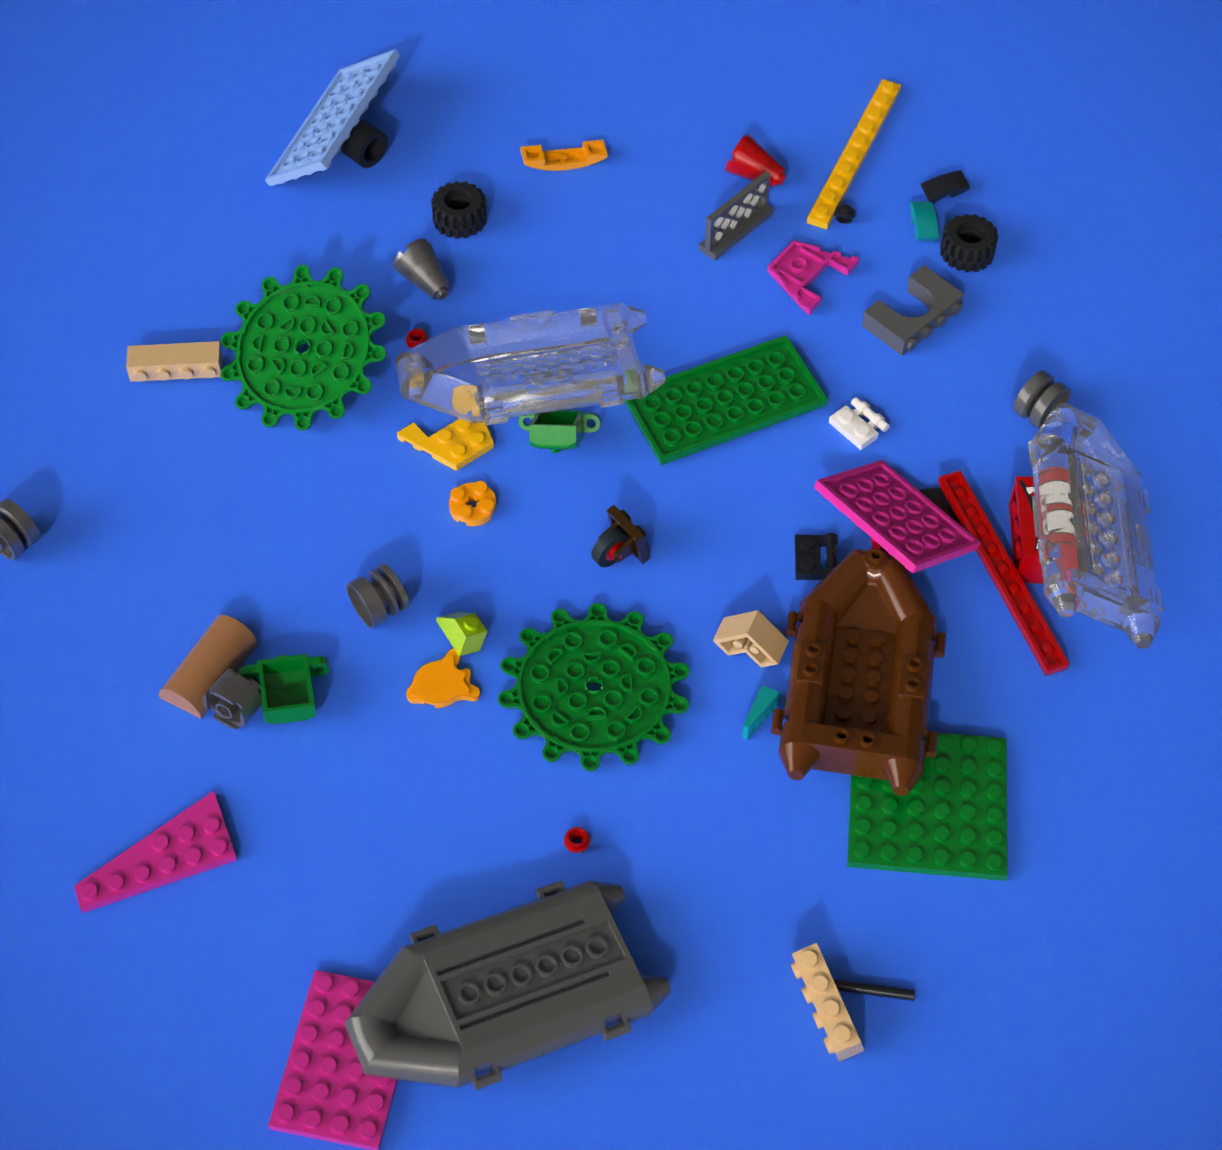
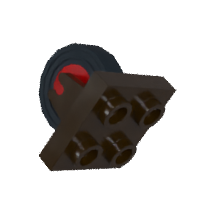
[591,505,650,568]

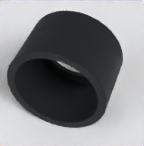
[341,120,388,168]

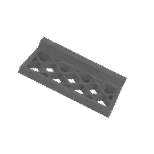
[699,171,773,261]

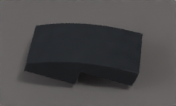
[920,170,971,204]

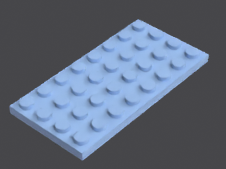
[265,49,400,186]

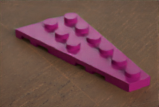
[74,791,237,913]

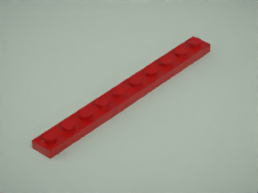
[938,470,1070,676]

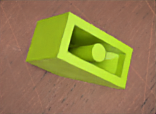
[436,612,488,656]

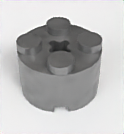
[202,669,262,729]

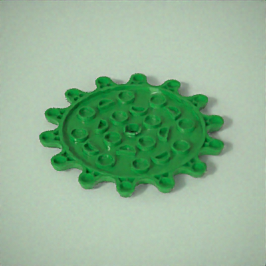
[220,265,386,431]
[498,603,690,772]

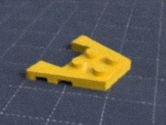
[397,389,494,471]

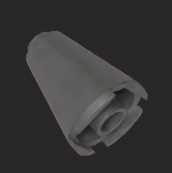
[393,238,451,300]

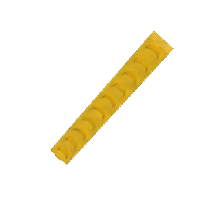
[807,79,901,230]

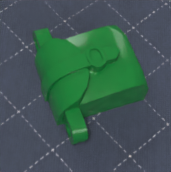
[519,409,601,453]
[239,654,329,724]

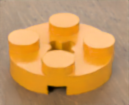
[449,481,497,526]

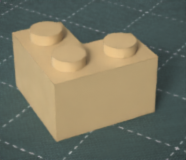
[713,610,789,668]

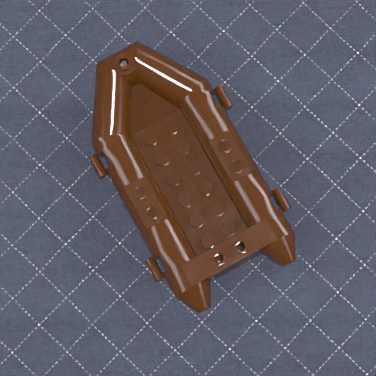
[771,549,946,796]

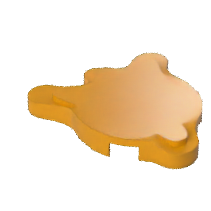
[406,649,480,708]

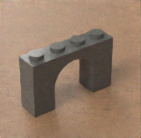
[862,265,964,356]

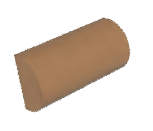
[159,615,258,719]

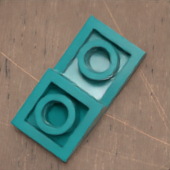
[910,201,939,241]

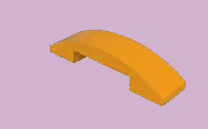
[520,140,608,171]

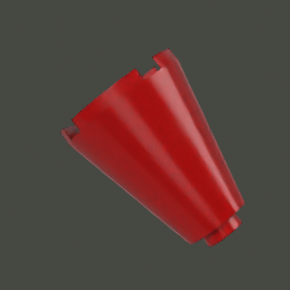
[725,134,787,188]

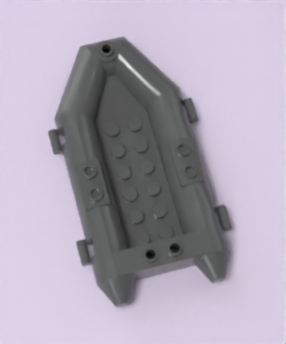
[344,880,671,1091]

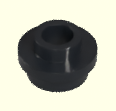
[834,205,856,224]

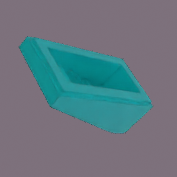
[742,686,780,740]

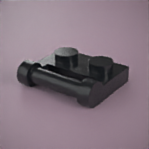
[794,533,838,580]

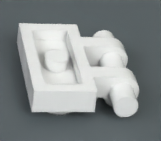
[829,397,890,450]

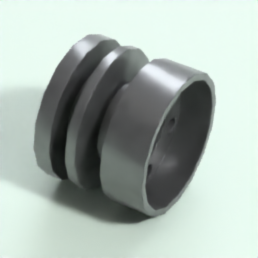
[346,563,409,629]

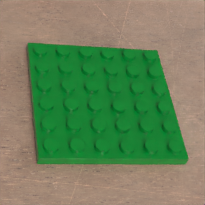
[847,732,1007,881]

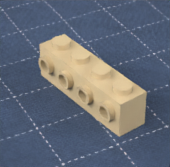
[126,341,223,382]
[790,943,864,1062]

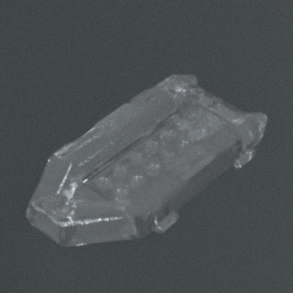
[395,303,665,426]
[1028,403,1164,649]

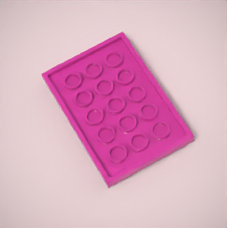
[814,460,981,573]
[268,970,398,1150]

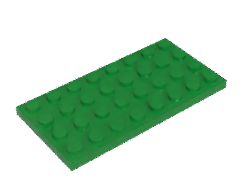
[622,335,828,465]

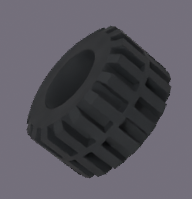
[431,181,487,239]
[940,214,998,272]

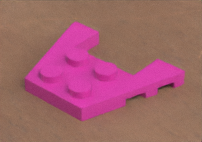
[767,240,860,315]

